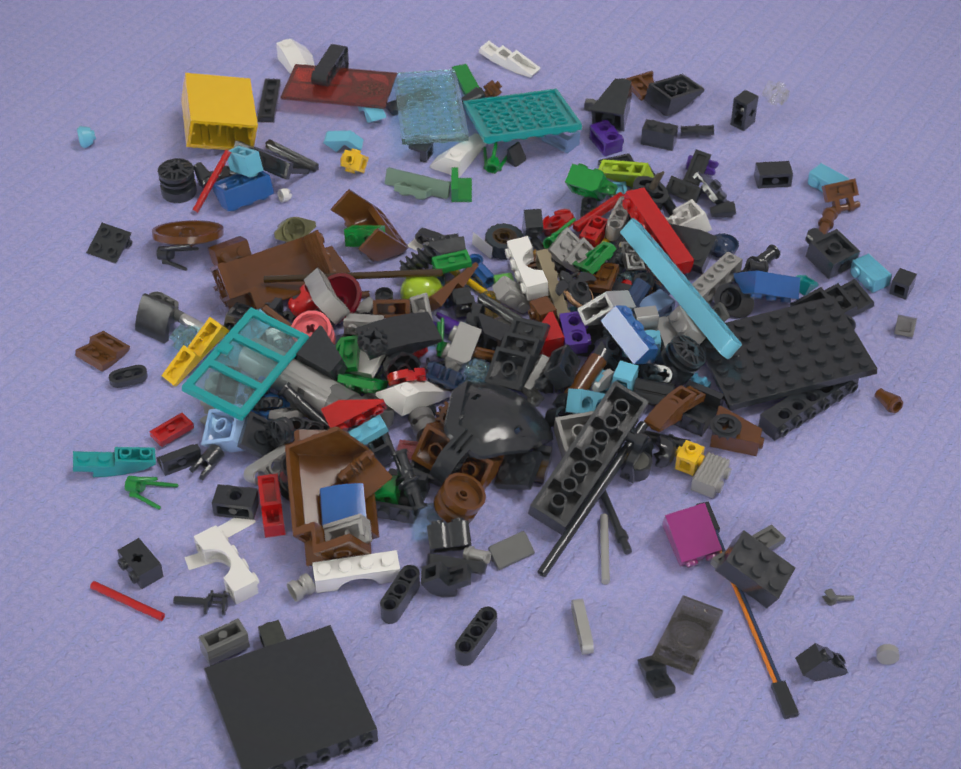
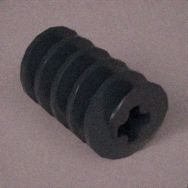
[400,243,437,270]

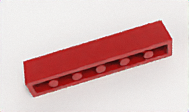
[622,188,694,274]

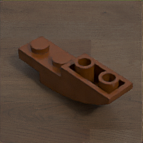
[644,385,706,432]

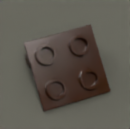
[336,450,393,500]

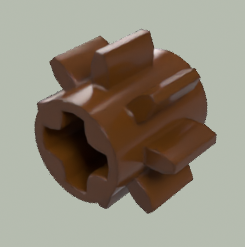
[483,80,502,98]

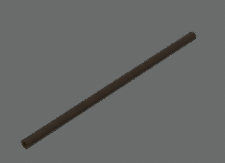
[263,269,443,283]

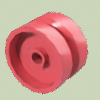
[291,311,336,345]

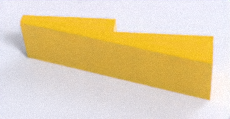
[161,317,229,387]

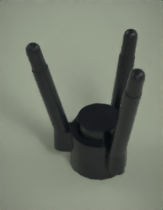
[156,244,199,271]

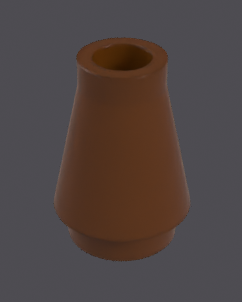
[875,388,903,413]

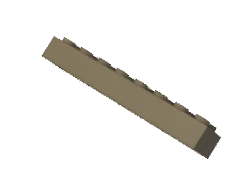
[536,249,575,326]

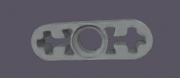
[571,599,594,655]

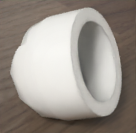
[277,188,292,203]

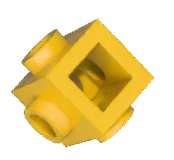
[340,148,369,174]
[675,440,705,476]

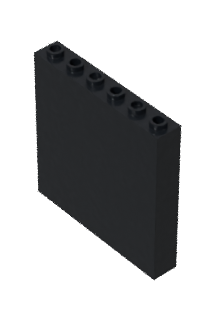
[204,625,378,769]

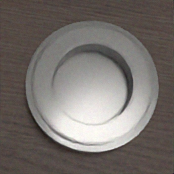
[876,644,899,665]

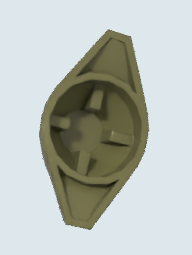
[274,217,316,242]

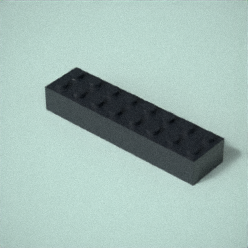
[528,381,649,535]

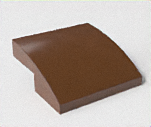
[75,331,130,371]

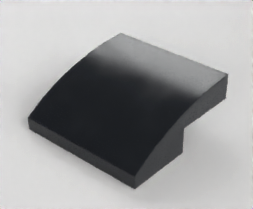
[135,293,175,343]

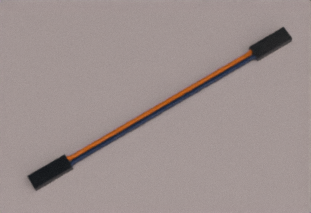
[696,501,799,720]

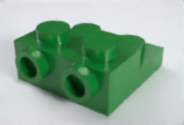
[337,374,388,396]

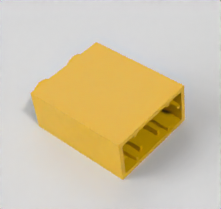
[181,73,258,150]

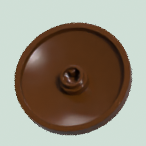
[152,220,224,247]

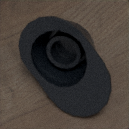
[713,283,754,318]

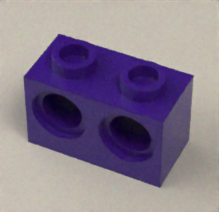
[589,120,624,157]
[559,311,591,354]

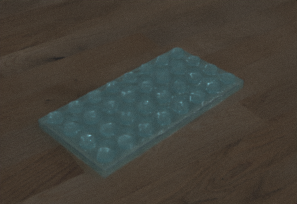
[393,69,469,145]

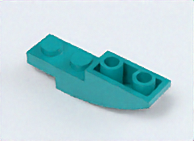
[73,447,156,477]

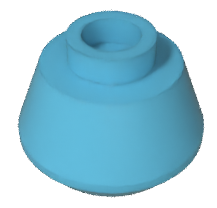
[77,126,96,148]

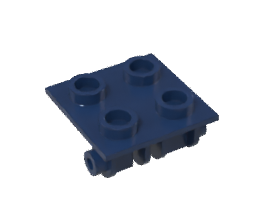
[426,362,466,391]

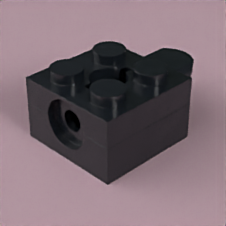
[805,228,860,279]

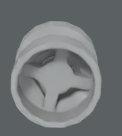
[287,573,316,602]

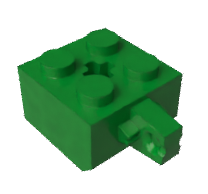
[565,163,618,201]

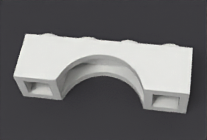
[505,236,549,301]
[194,525,259,605]
[312,550,400,593]

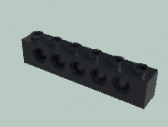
[758,379,859,441]

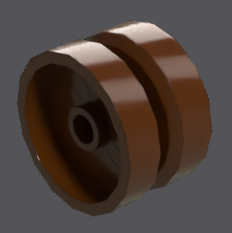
[433,473,486,524]

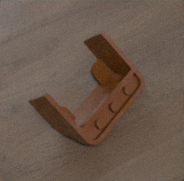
[331,189,409,262]

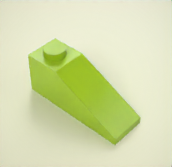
[598,159,654,187]

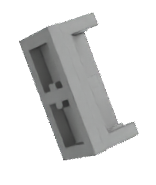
[323,514,372,543]

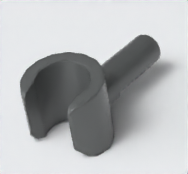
[822,589,854,606]

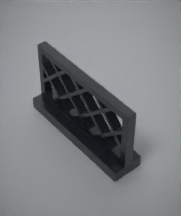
[234,141,310,180]

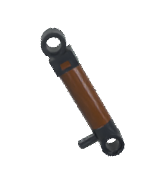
[545,335,621,427]

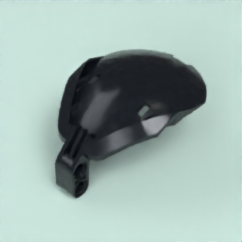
[429,380,554,485]

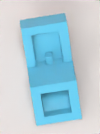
[358,100,386,123]
[323,130,364,152]

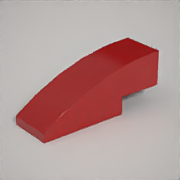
[257,473,286,538]

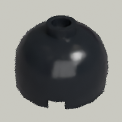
[382,351,421,381]

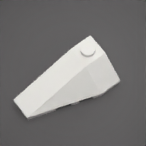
[276,39,318,91]
[430,133,487,178]
[665,199,712,232]
[375,381,452,416]

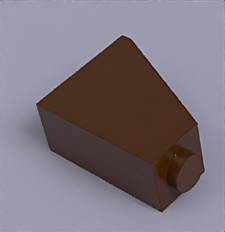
[710,406,765,456]

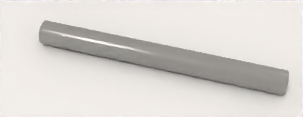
[600,514,610,584]

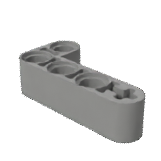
[304,267,350,324]

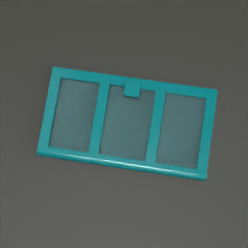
[182,307,310,421]

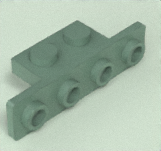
[385,167,451,200]

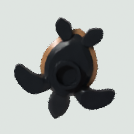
[555,270,596,308]

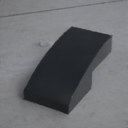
[637,654,676,699]

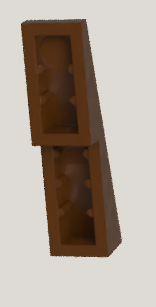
[428,262,479,312]

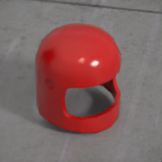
[288,284,318,317]

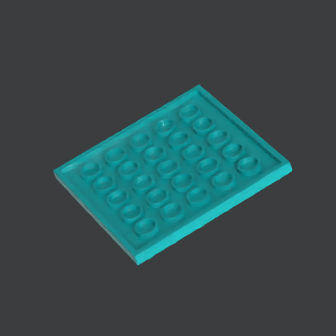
[463,88,582,144]

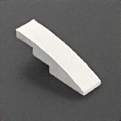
[479,41,541,78]

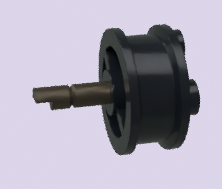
[629,171,669,211]

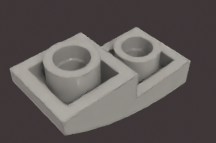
[618,242,645,270]

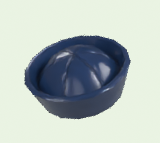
[713,233,739,258]

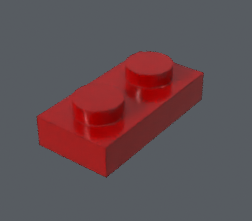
[150,413,194,447]

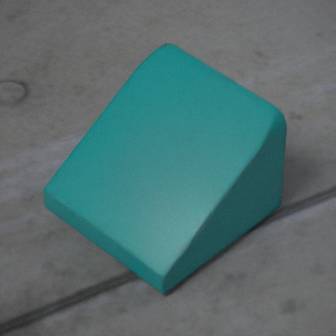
[796,275,819,295]

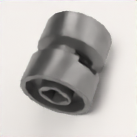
[408,407,436,442]

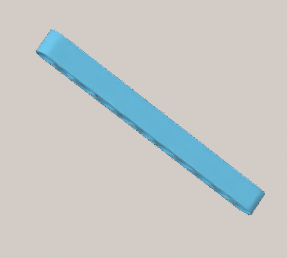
[620,218,742,359]

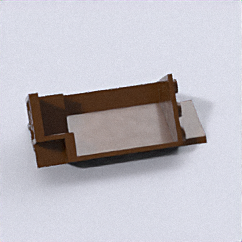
[210,230,350,310]
[285,427,380,566]

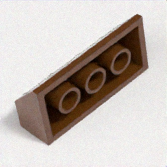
[411,421,503,490]

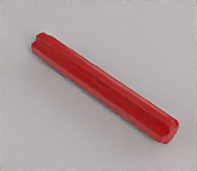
[572,192,625,232]

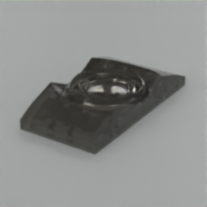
[652,595,723,675]

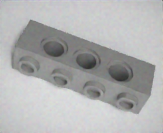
[692,252,743,304]

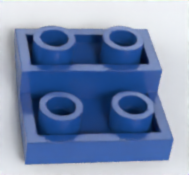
[319,483,366,526]

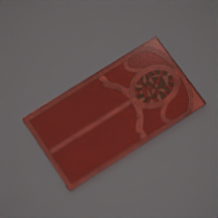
[281,64,397,109]

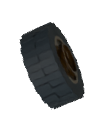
[485,223,524,260]

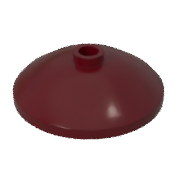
[318,273,362,324]

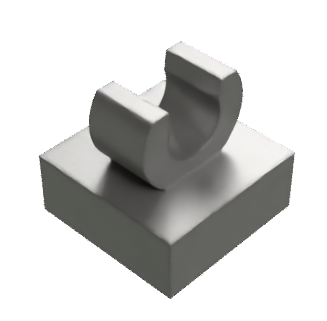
[894,315,917,337]

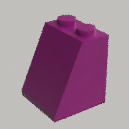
[662,503,722,568]

